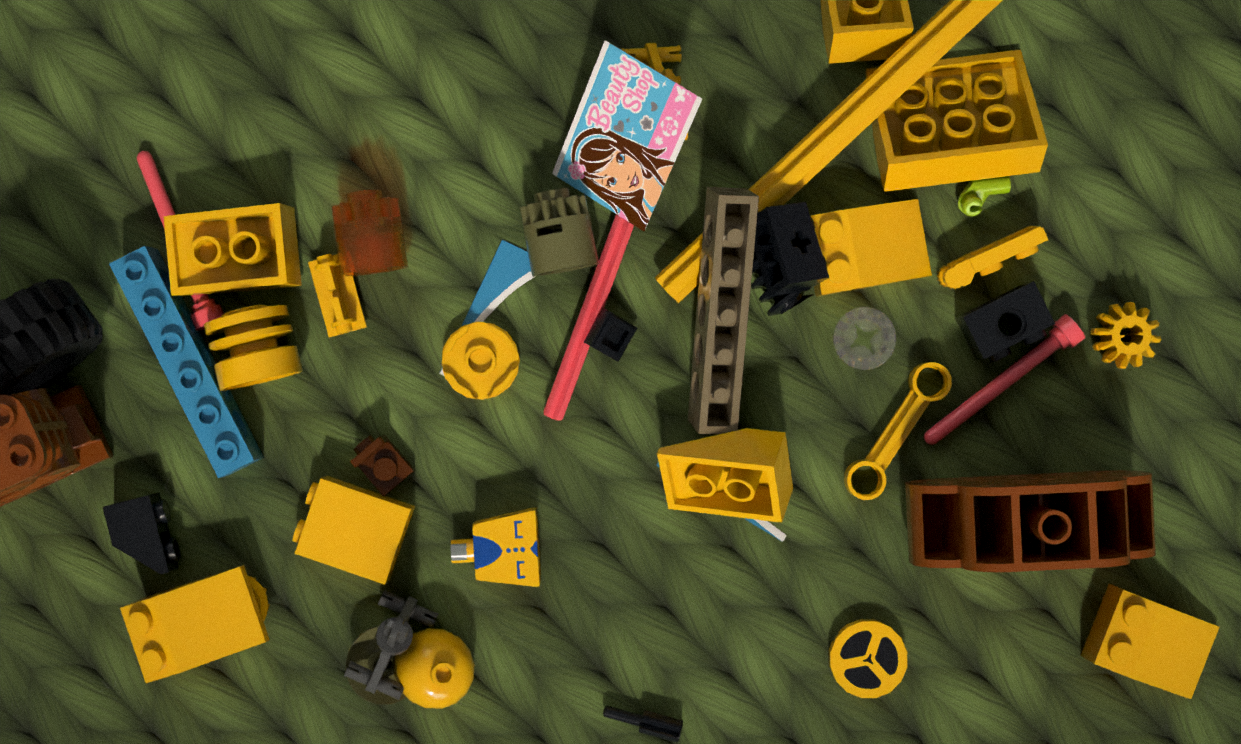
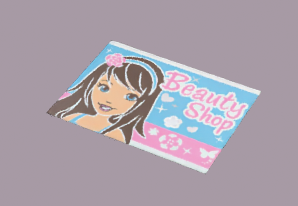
[552,40,702,231]

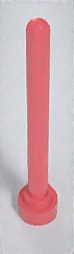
[137,151,224,331]
[924,314,1085,445]

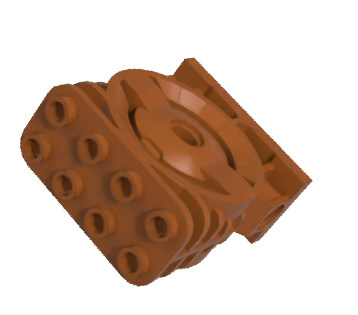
[0,385,113,507]

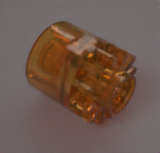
[331,190,409,276]

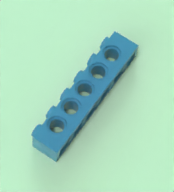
[109,246,264,478]

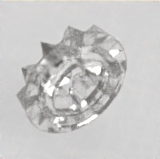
[832,307,896,370]

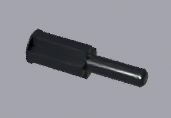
[603,705,683,743]

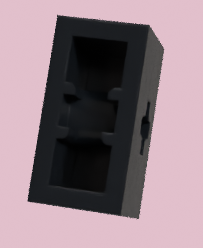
[754,202,829,297]

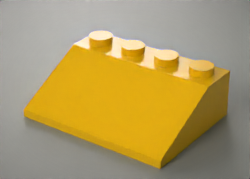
[865,49,1048,192]

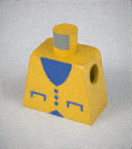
[451,507,541,587]

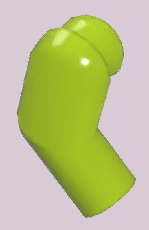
[958,176,1011,217]

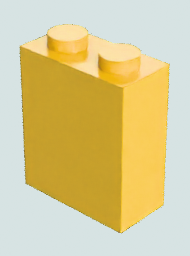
[292,476,415,585]

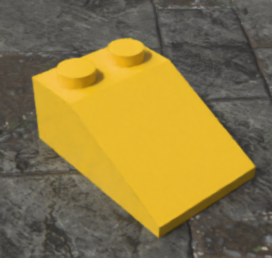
[820,0,914,64]
[810,199,932,297]
[163,203,302,296]
[657,428,793,523]
[120,565,270,683]
[1080,584,1220,699]

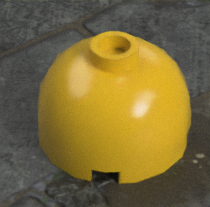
[394,628,475,709]

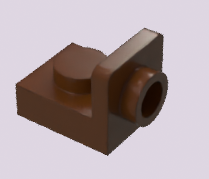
[350,435,415,497]

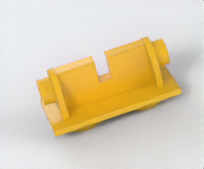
[308,252,367,338]

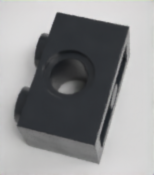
[955,281,1055,363]

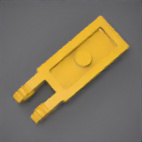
[936,226,1048,290]

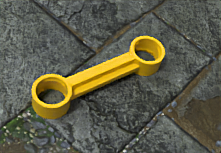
[844,362,952,500]

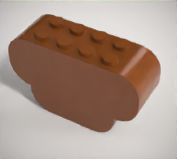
[905,470,1156,572]

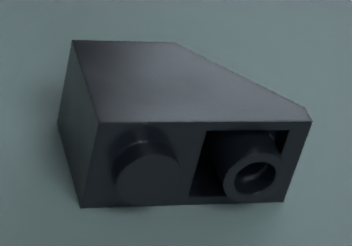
[102,492,181,574]

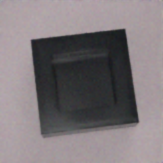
[584,308,638,362]

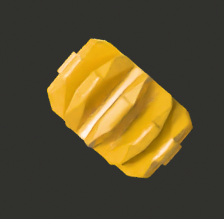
[1090,302,1162,369]

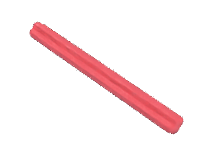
[543,214,634,421]

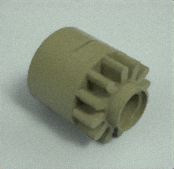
[520,188,599,277]

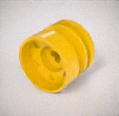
[204,304,303,391]

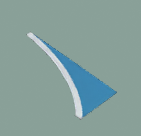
[439,240,536,376]

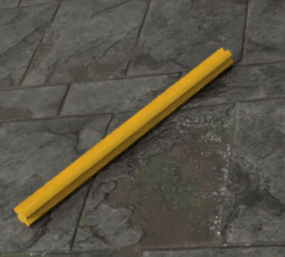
[654,0,1003,303]

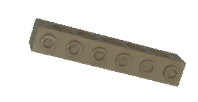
[688,187,759,434]

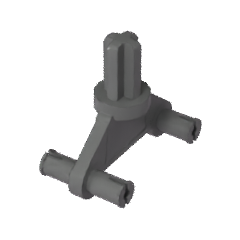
[344,590,439,701]

